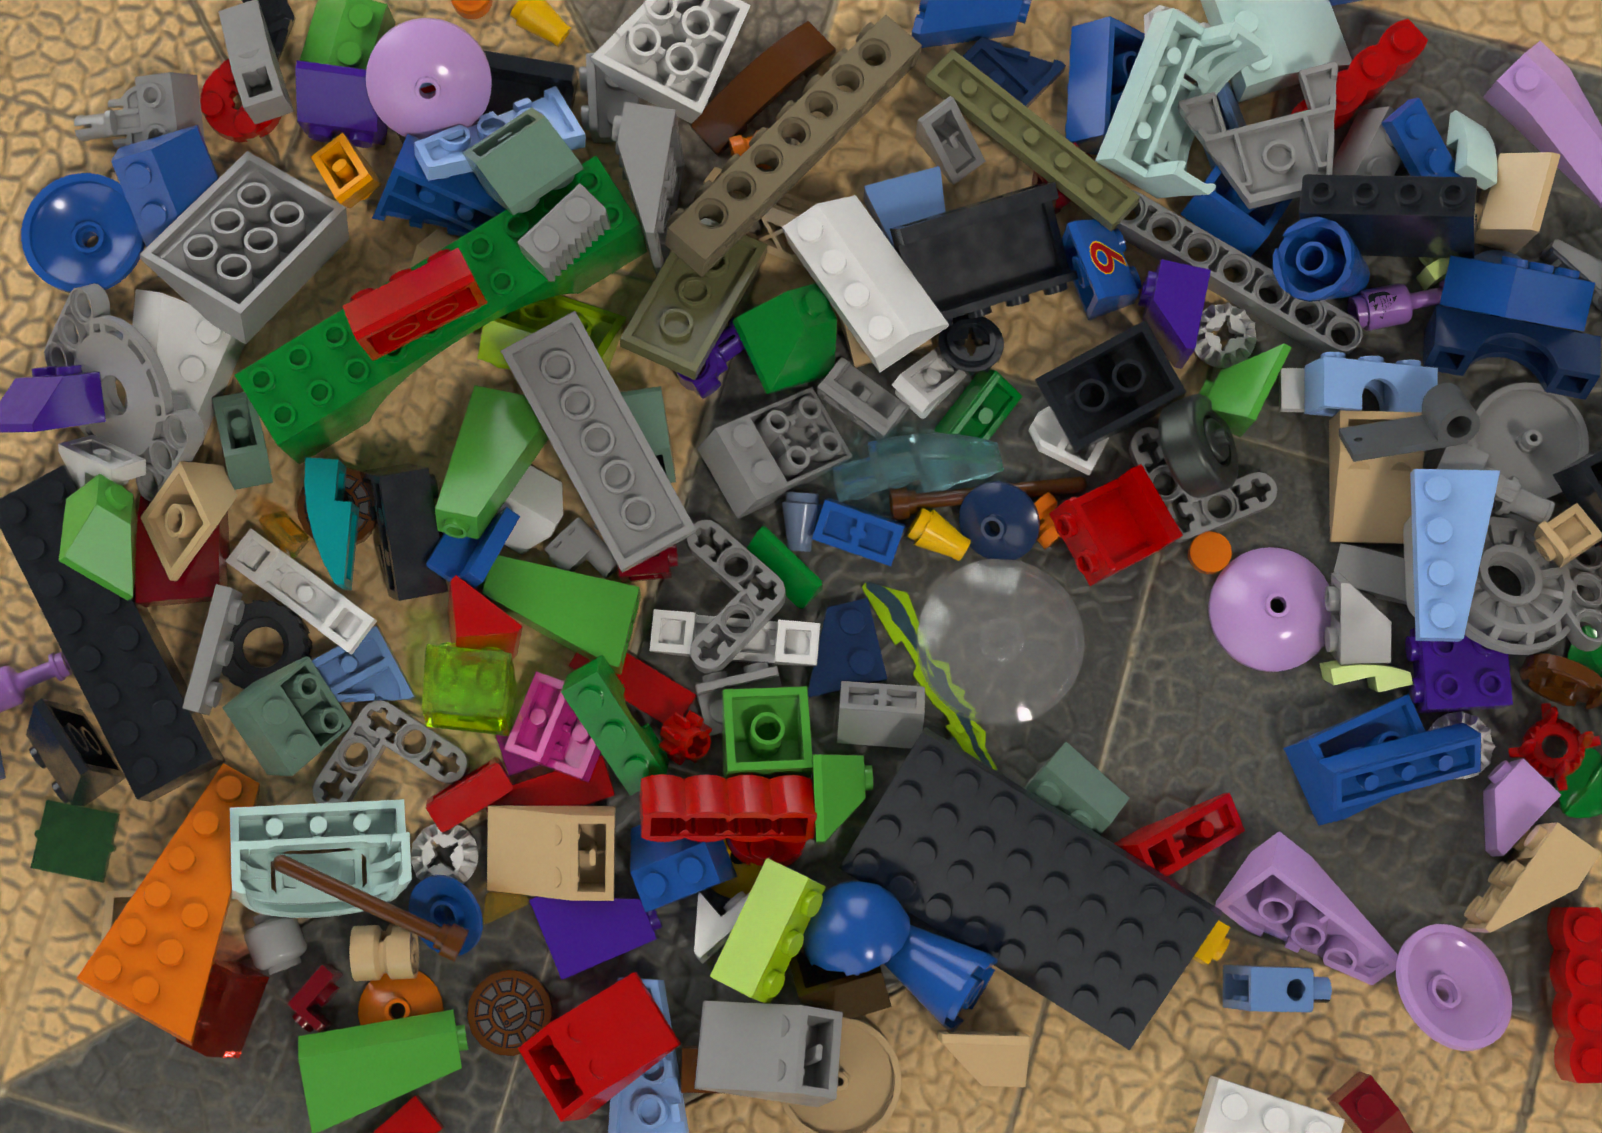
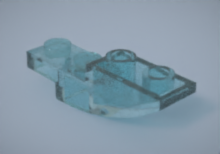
[832,433,1005,502]

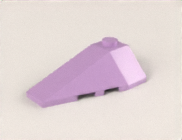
[1483,41,1602,208]
[1215,831,1398,985]

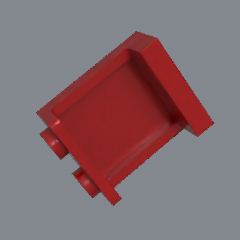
[1049,464,1183,586]

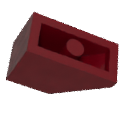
[1327,1072,1413,1133]

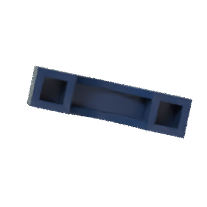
[1422,305,1601,400]

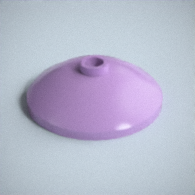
[366,18,492,139]
[1208,547,1331,672]
[1396,924,1512,1051]

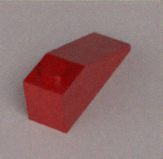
[1114,792,1245,877]

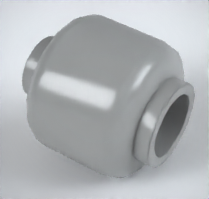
[244,914,307,975]

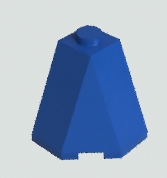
[911,0,1032,48]

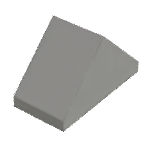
[915,96,986,185]

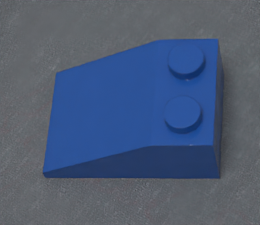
[1284,694,1426,826]

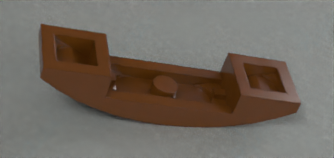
[690,21,836,156]

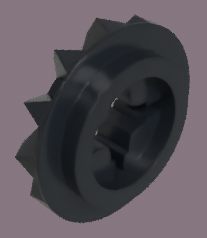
[938,314,1004,376]

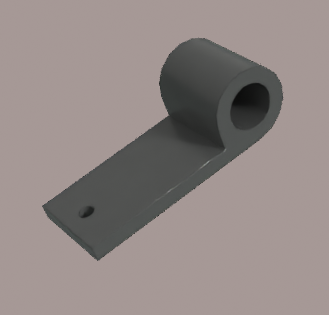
[1339,383,1480,462]

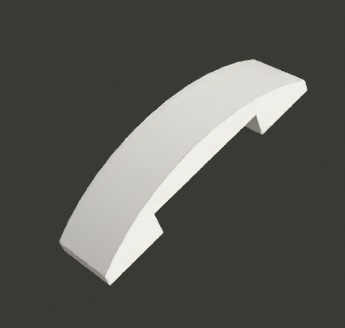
[226,528,377,655]
[649,609,821,666]

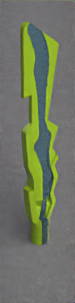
[862,582,998,771]

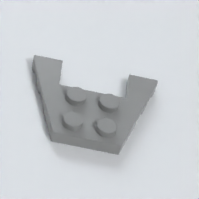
[1178,61,1338,209]

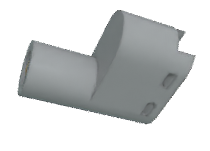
[544,517,618,578]

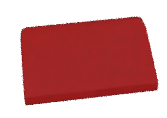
[426,757,513,832]

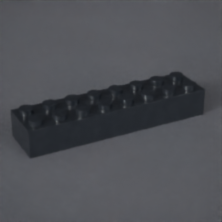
[0,465,226,802]

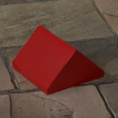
[447,575,523,666]

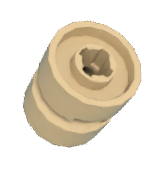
[349,924,419,981]

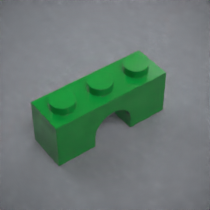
[561,655,670,796]

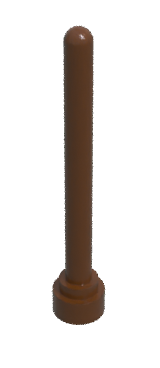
[889,476,1087,521]
[273,855,469,962]

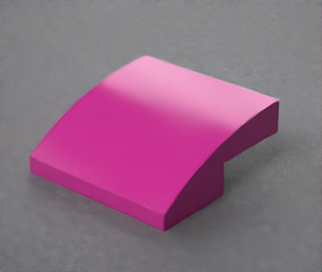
[504,672,601,783]

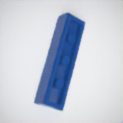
[1318,723,1481,811]

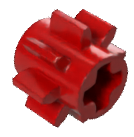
[659,710,712,765]

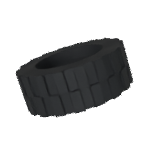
[221,600,313,689]

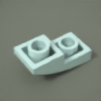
[1446,110,1498,190]

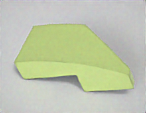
[1320,660,1413,692]

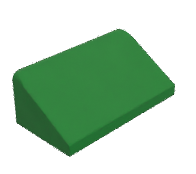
[935,369,1023,460]
[746,526,823,609]

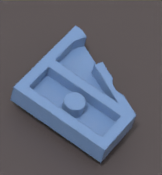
[312,626,416,703]

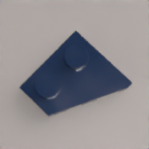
[963,37,1066,108]
[808,598,887,699]

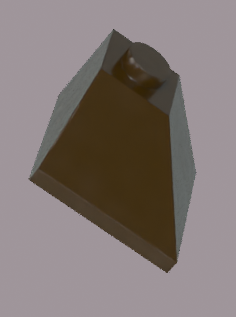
[790,945,892,1019]

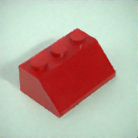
[342,248,487,361]

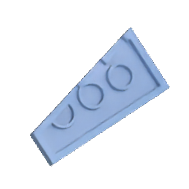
[414,86,586,181]
[1410,469,1500,642]
[608,977,689,1133]

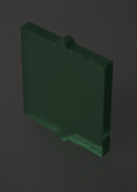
[30,800,120,883]

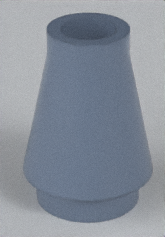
[782,492,823,552]

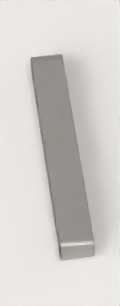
[1113,190,1363,357]

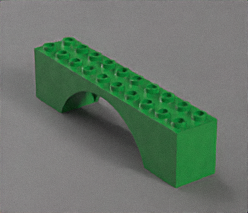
[235,156,647,464]

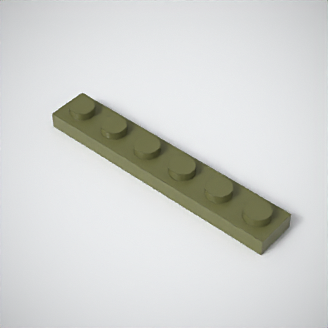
[925,49,1140,232]

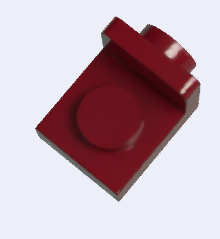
[618,544,678,583]
[287,964,343,1033]

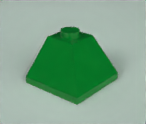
[733,283,837,394]

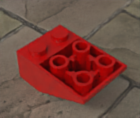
[518,972,681,1122]

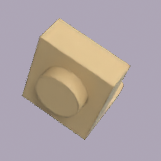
[1533,503,1602,568]

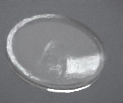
[916,559,1085,726]

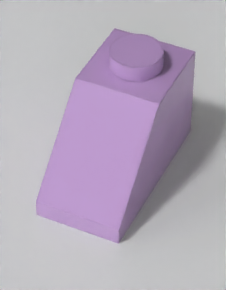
[1483,759,1561,857]

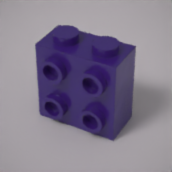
[1405,628,1513,713]

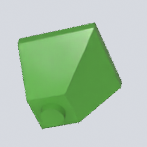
[1198,344,1292,437]
[59,473,137,601]
[813,754,873,844]

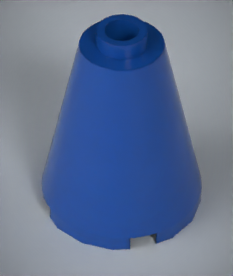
[1273,216,1370,302]
[884,925,998,1032]

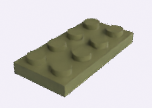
[620,218,768,380]

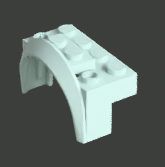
[1095,8,1269,199]
[230,799,412,918]

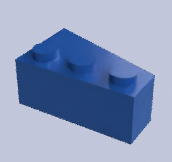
[372,134,506,237]
[1439,255,1595,332]

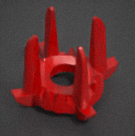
[1508,703,1601,791]

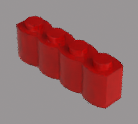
[1290,19,1428,131]
[639,774,817,842]
[1547,907,1602,1083]

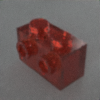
[175,960,269,1058]

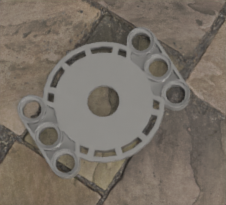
[44,283,205,502]
[1403,510,1602,655]

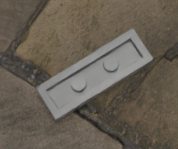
[182,584,245,716]

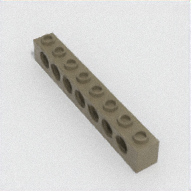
[665,15,922,277]

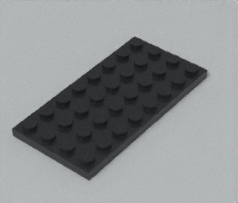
[839,727,1222,1050]

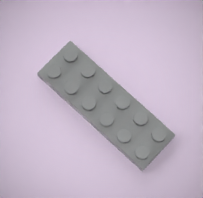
[501,311,697,573]

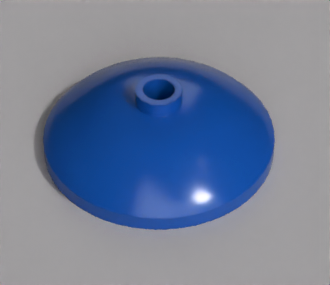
[21,173,145,293]

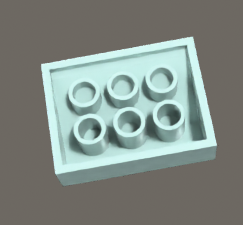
[1200,0,1352,103]

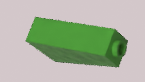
[435,385,549,539]
[478,555,641,675]
[298,1009,468,1133]

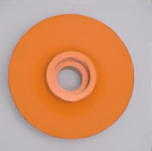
[358,971,444,1025]

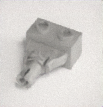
[74,72,205,148]
[1423,440,1555,524]

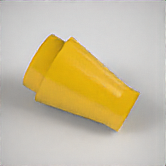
[510,0,572,47]
[906,508,971,561]

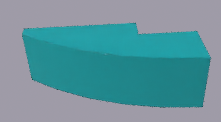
[304,457,359,591]

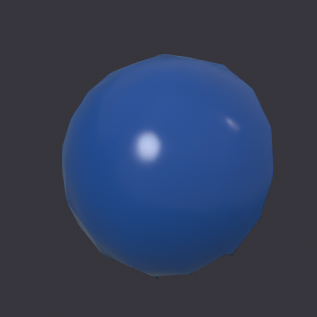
[803,881,910,976]

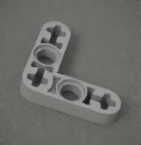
[1129,427,1277,543]
[687,520,786,674]
[313,700,470,803]

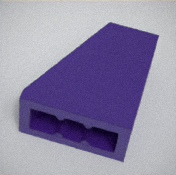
[529,897,663,980]

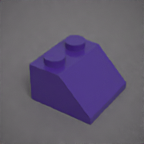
[295,60,388,148]
[1138,259,1211,369]
[0,365,106,433]

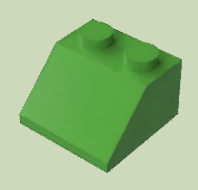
[300,0,395,70]
[722,686,813,779]

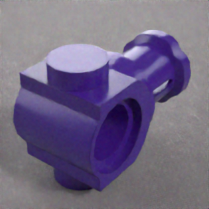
[676,317,745,399]

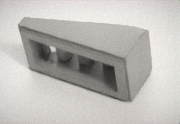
[1540,239,1602,311]

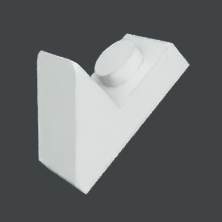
[892,347,967,419]
[58,435,146,489]
[694,891,750,964]

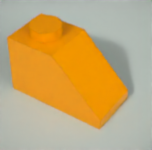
[311,133,382,208]

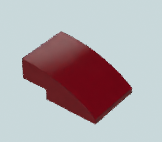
[135,485,230,607]

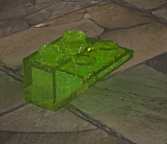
[422,642,518,736]

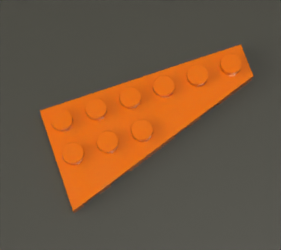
[77,763,260,1046]

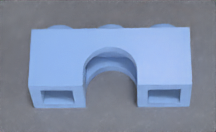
[1304,352,1438,417]

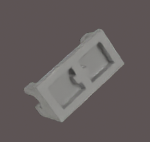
[817,357,910,444]
[837,681,925,748]

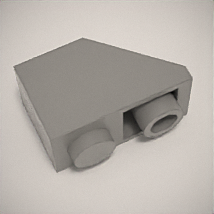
[1324,573,1392,665]

